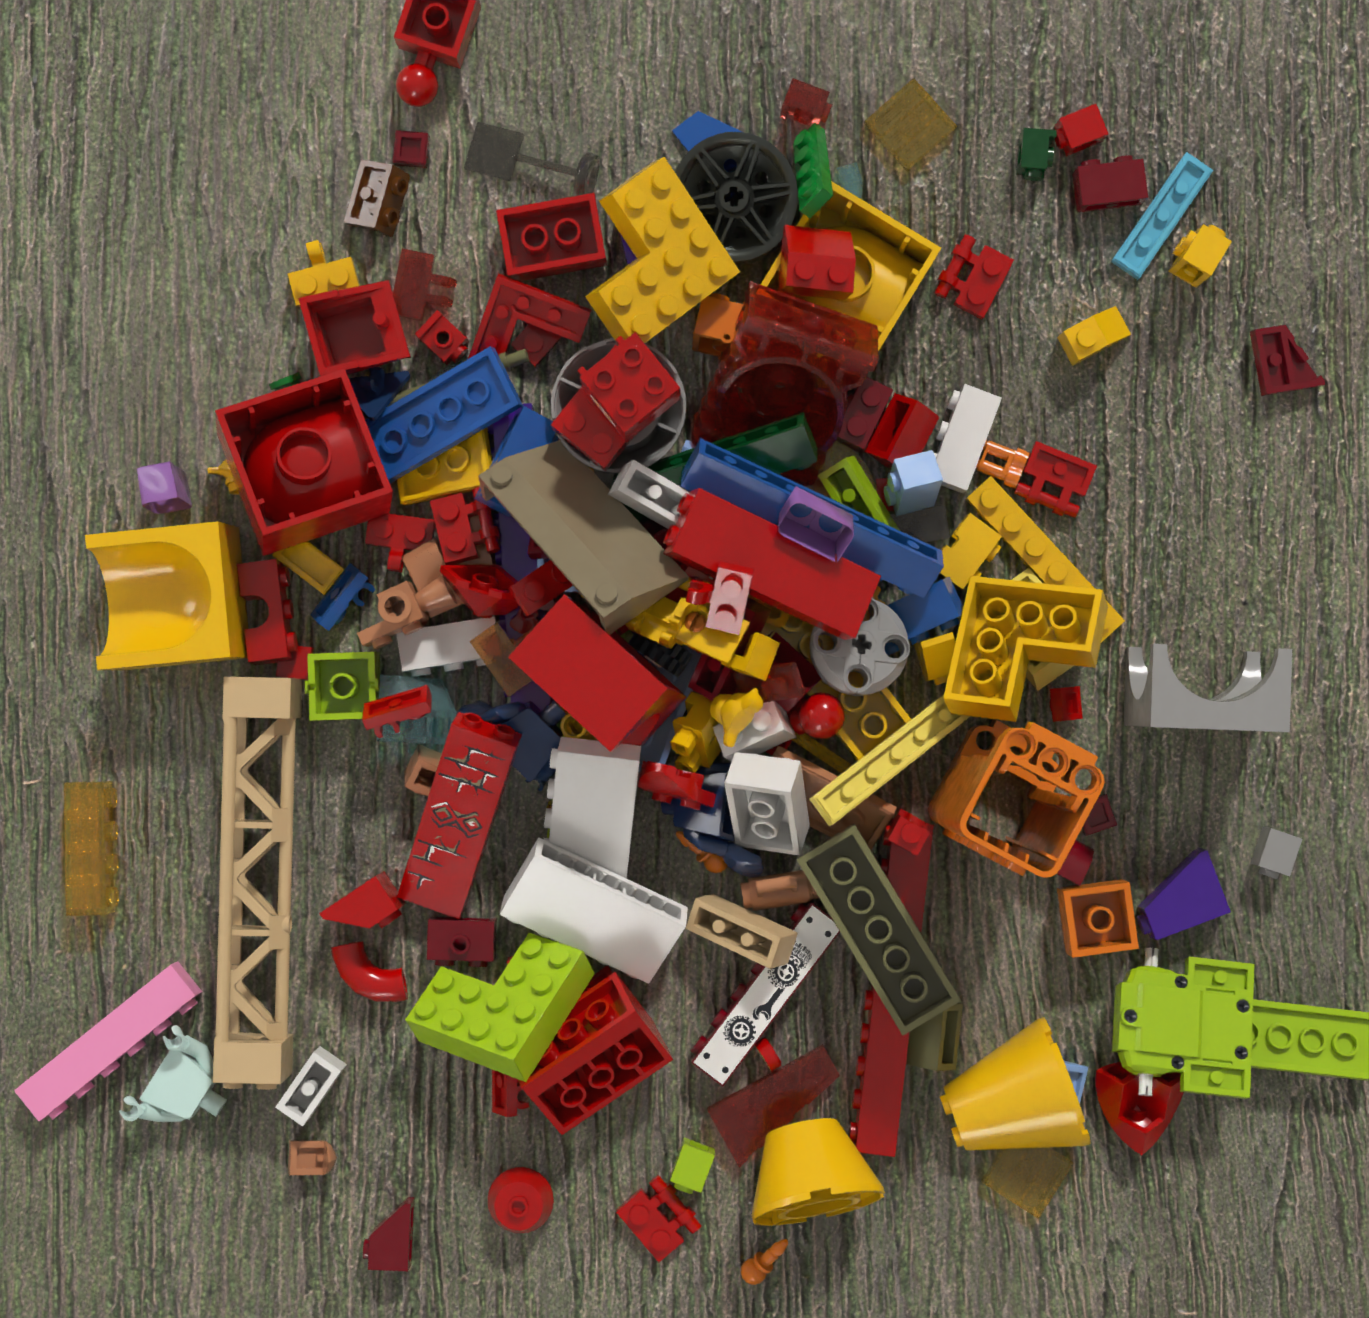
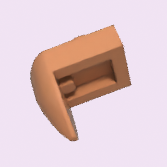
[288,1140,337,1175]

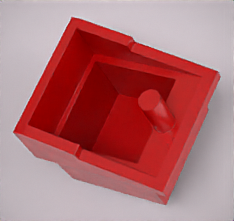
[298,280,411,376]

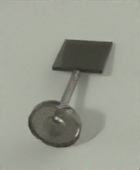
[464,122,600,196]

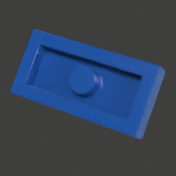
[310,563,375,631]

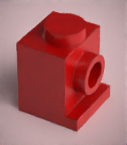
[415,310,469,365]
[884,808,930,856]

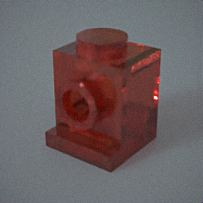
[780,78,833,126]

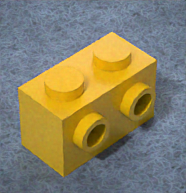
[1169,224,1232,288]

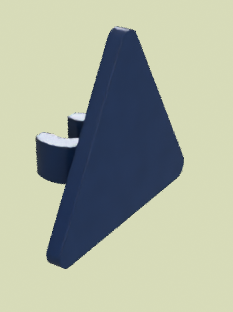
[349,367,410,421]

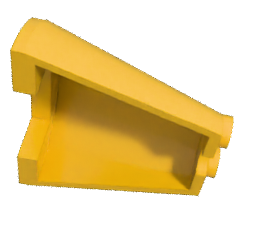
[939,1017,1091,1151]

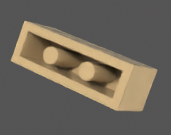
[686,894,798,969]

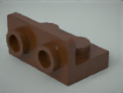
[343,159,410,237]

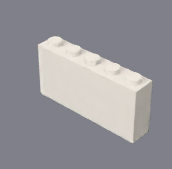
[543,737,641,879]
[500,837,688,984]

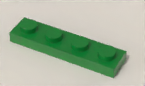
[793,122,833,219]

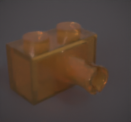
[469,622,538,697]

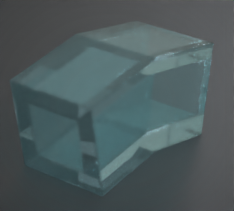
[836,162,862,199]

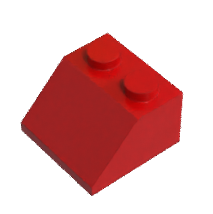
[778,225,856,300]
[319,871,406,929]

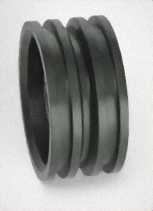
[675,132,799,265]

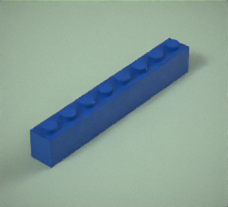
[681,438,944,598]

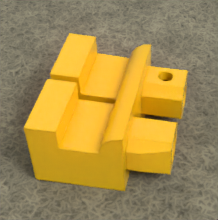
[670,692,721,773]

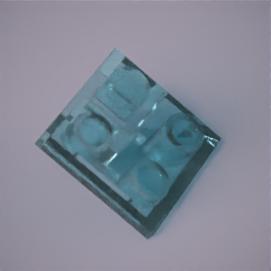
[377,675,457,745]

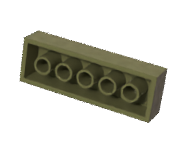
[797,823,961,1035]

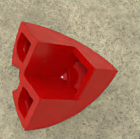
[1095,1062,1184,1155]

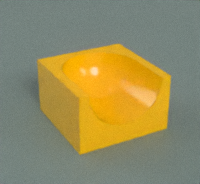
[754,181,941,375]
[85,521,248,671]

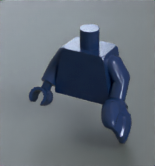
[452,699,568,791]
[661,762,764,878]

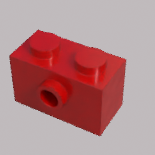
[864,393,940,469]

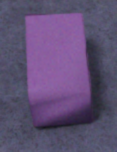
[137,461,192,514]
[779,486,854,562]

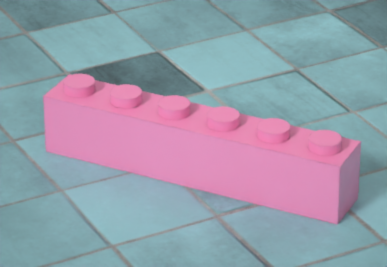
[14,961,202,1121]

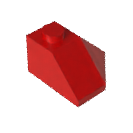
[440,565,519,618]

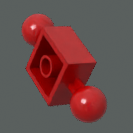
[394,0,481,107]

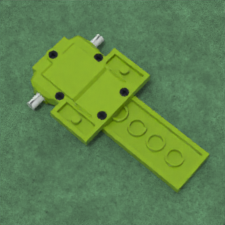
[1112,948,1369,1099]

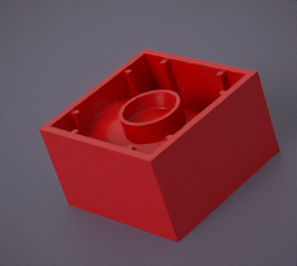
[215,369,393,556]
[508,594,687,752]

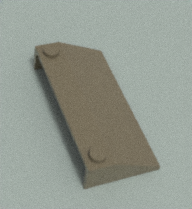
[478,440,689,635]

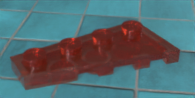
[707,1044,840,1168]

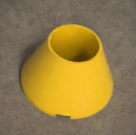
[751,1118,885,1226]

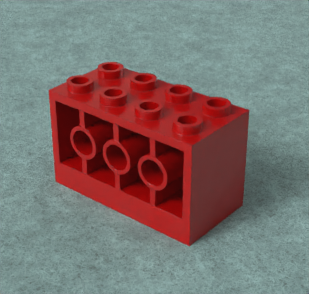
[518,972,673,1135]

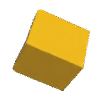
[721,632,780,681]

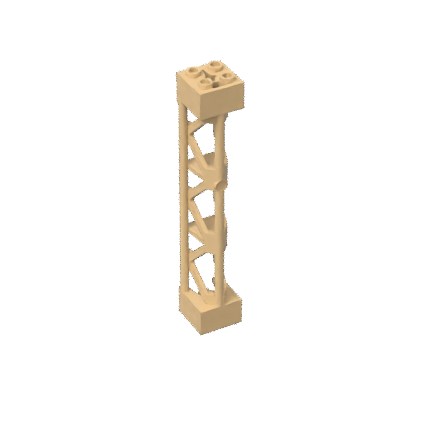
[213,677,302,1090]

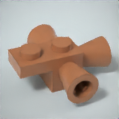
[357,575,457,649]

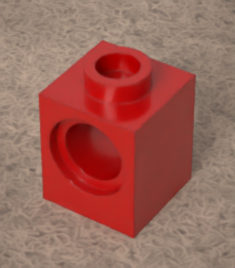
[1054,104,1109,156]

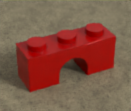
[237,559,298,666]

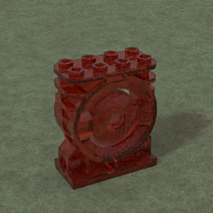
[691,281,878,486]

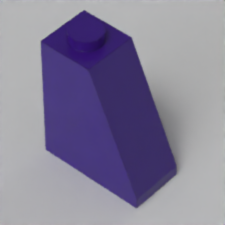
[1137,848,1231,940]

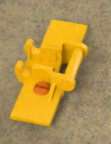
[581,577,750,665]

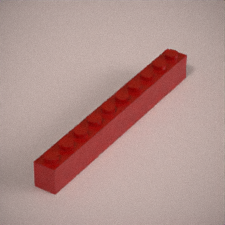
[848,819,934,1157]

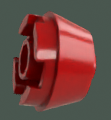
[488,1167,554,1233]

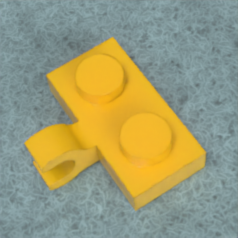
[287,240,360,307]

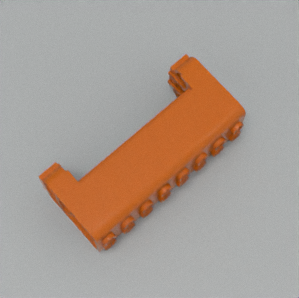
[928,720,1105,878]

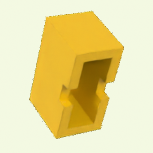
[938,513,1002,591]

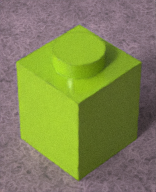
[670,1137,715,1194]

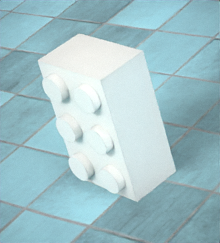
[724,752,810,856]

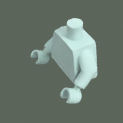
[119,1025,227,1122]

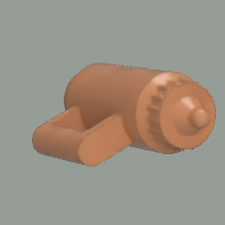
[740,870,819,911]

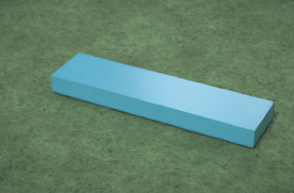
[1111,152,1213,280]

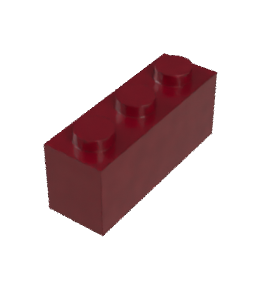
[688,597,771,701]

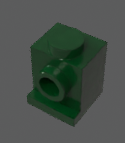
[1016,128,1057,181]

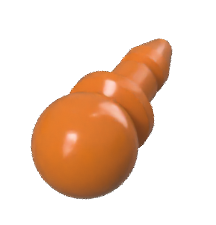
[676,831,728,873]
[741,1239,788,1285]

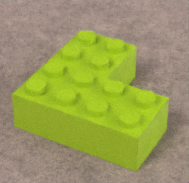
[405,933,595,1082]

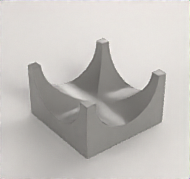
[1123,644,1292,732]

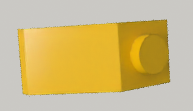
[1057,306,1131,366]
[914,632,955,685]

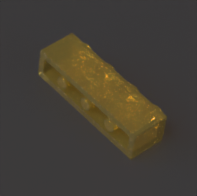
[64,781,119,916]

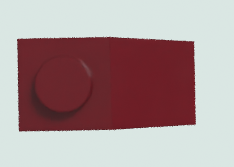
[363,1197,415,1272]

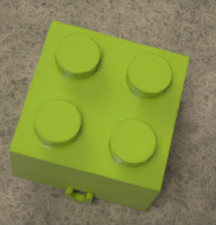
[305,652,381,721]

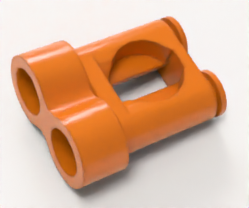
[975,439,1030,489]

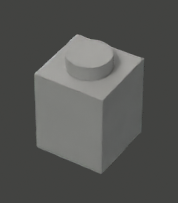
[1250,826,1302,880]

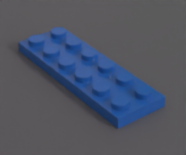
[365,346,523,484]

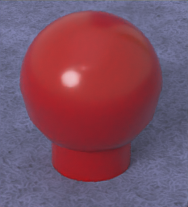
[790,692,845,739]

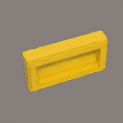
[272,541,345,595]

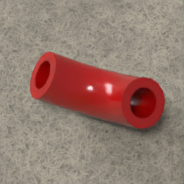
[331,941,408,1002]

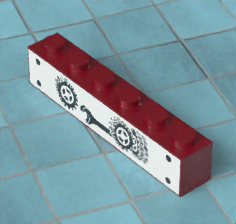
[690,901,840,1087]

